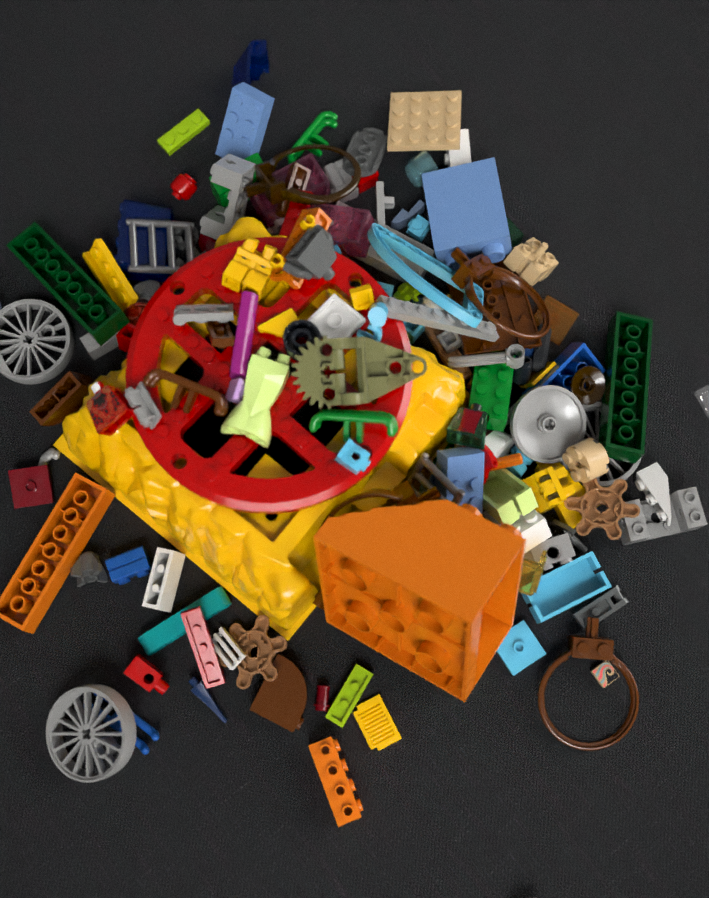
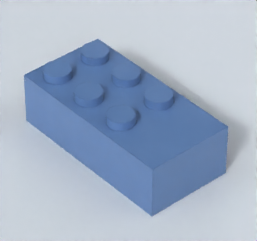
[215,82,275,159]
[436,446,485,514]

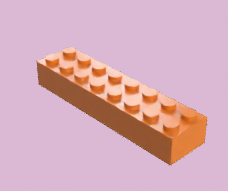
[0,472,115,634]

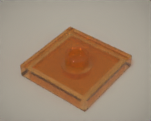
[534,295,579,345]

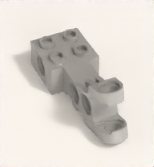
[521,533,576,574]

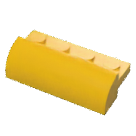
[82,238,138,317]

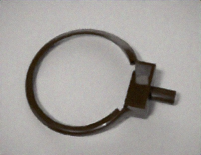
[244,144,361,205]

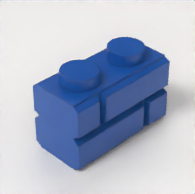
[105,546,152,585]

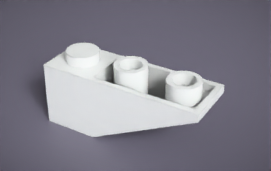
[481,431,514,458]
[635,462,672,526]

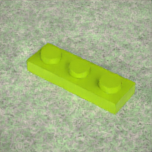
[157,109,210,156]
[325,664,373,728]

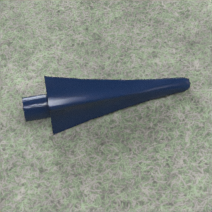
[188,676,227,723]

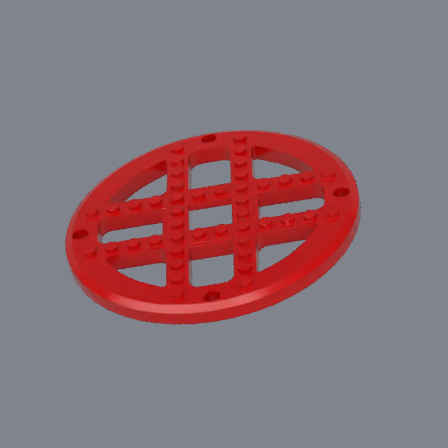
[125,237,413,514]

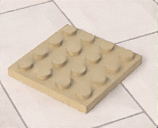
[387,90,462,152]

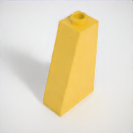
[534,462,599,529]

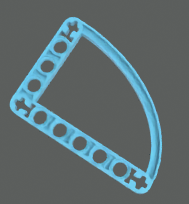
[367,223,484,328]

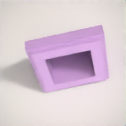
[225,378,245,404]

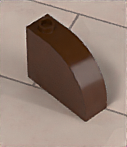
[29,371,94,426]
[249,654,308,732]

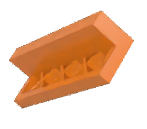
[269,207,332,289]

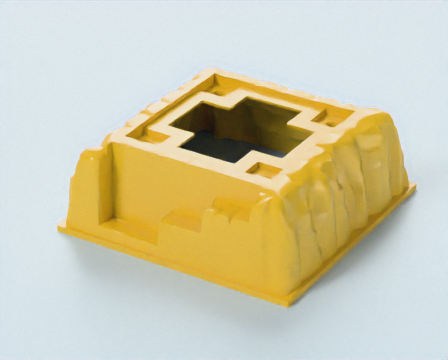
[53,217,470,641]

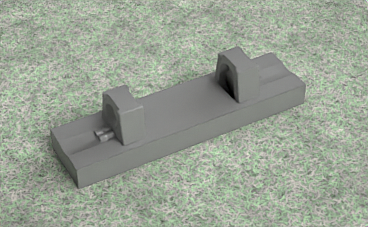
[375,181,396,259]

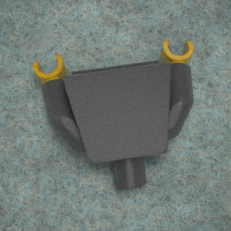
[269,215,337,281]

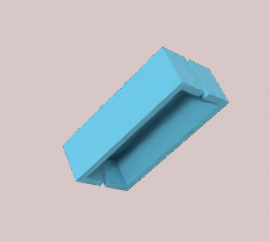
[519,551,612,624]

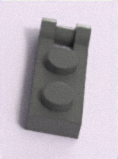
[573,585,629,632]

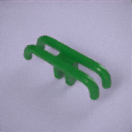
[287,111,338,167]
[309,408,398,443]

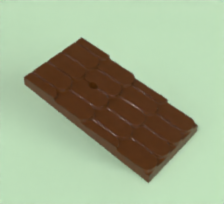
[446,254,542,355]

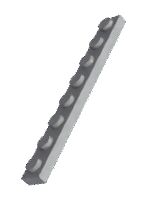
[376,295,499,342]

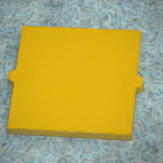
[519,361,556,388]

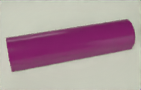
[230,291,259,380]

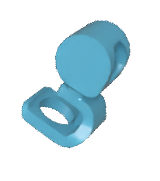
[357,302,388,342]

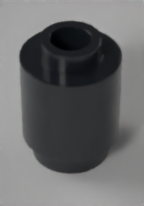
[512,356,533,385]

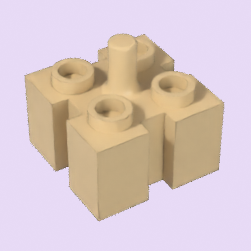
[503,237,559,286]

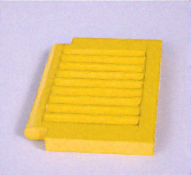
[353,694,402,751]

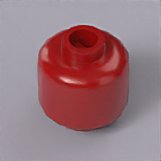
[170,173,197,201]

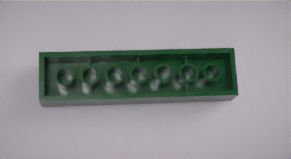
[6,222,130,346]
[598,311,653,464]

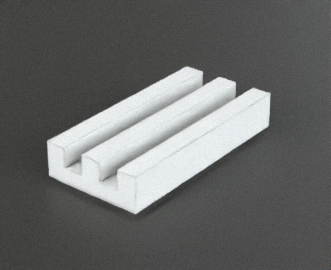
[212,627,247,670]

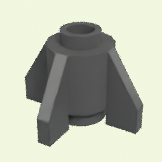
[133,280,161,307]
[70,551,108,587]

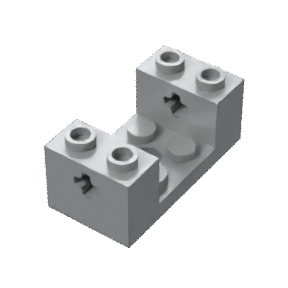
[200,154,256,240]
[618,487,707,546]

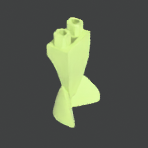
[221,347,290,448]

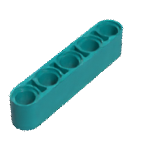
[138,586,232,656]

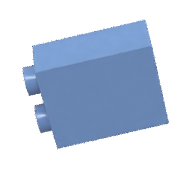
[421,157,512,271]

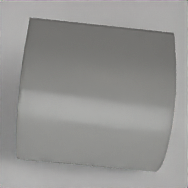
[436,331,462,353]

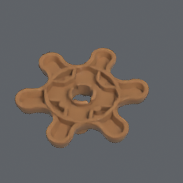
[564,478,640,540]
[219,615,288,689]

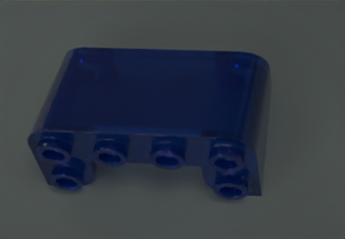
[114,199,174,281]

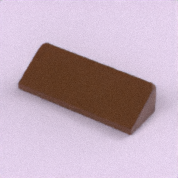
[275,162,311,218]

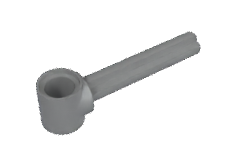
[448,344,525,369]

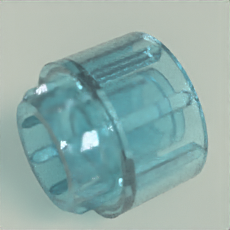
[405,150,438,187]

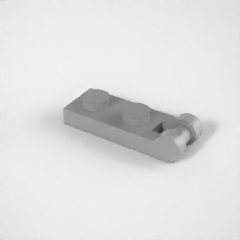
[173,304,234,326]

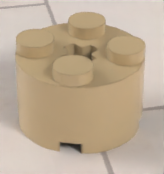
[562,438,609,483]

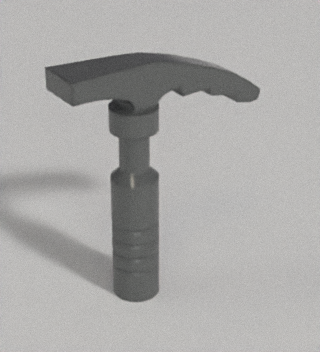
[550,519,588,554]

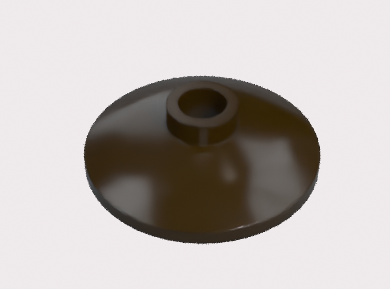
[570,366,606,405]

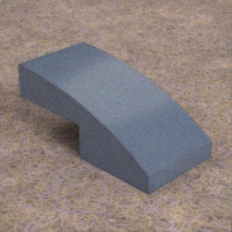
[391,200,425,231]

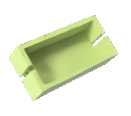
[483,468,538,525]

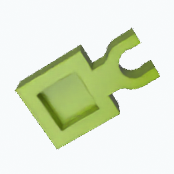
[393,282,423,302]

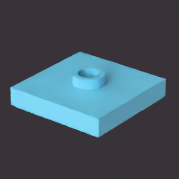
[497,620,546,676]

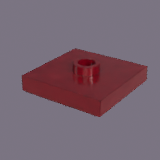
[8,464,55,509]

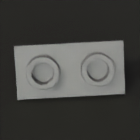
[124,382,162,429]

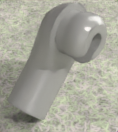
[38,448,60,466]

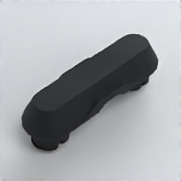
[532,323,552,372]

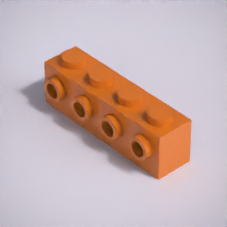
[308,735,364,827]

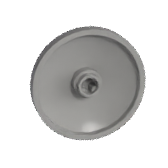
[510,385,586,464]

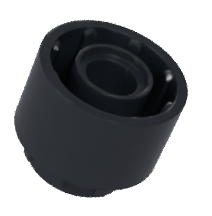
[283,319,321,362]

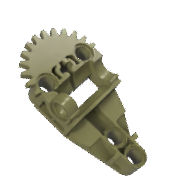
[291,335,428,409]

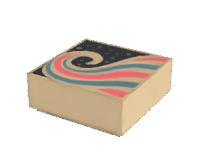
[590,660,620,688]

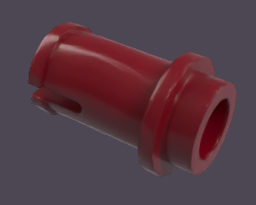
[314,685,330,712]

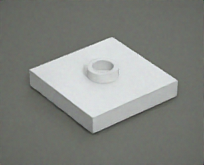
[308,293,366,347]

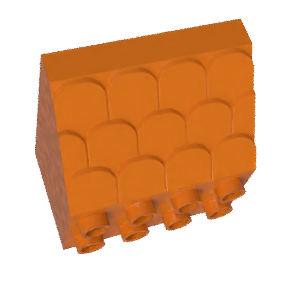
[313,500,526,702]

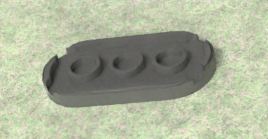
[343,128,388,177]

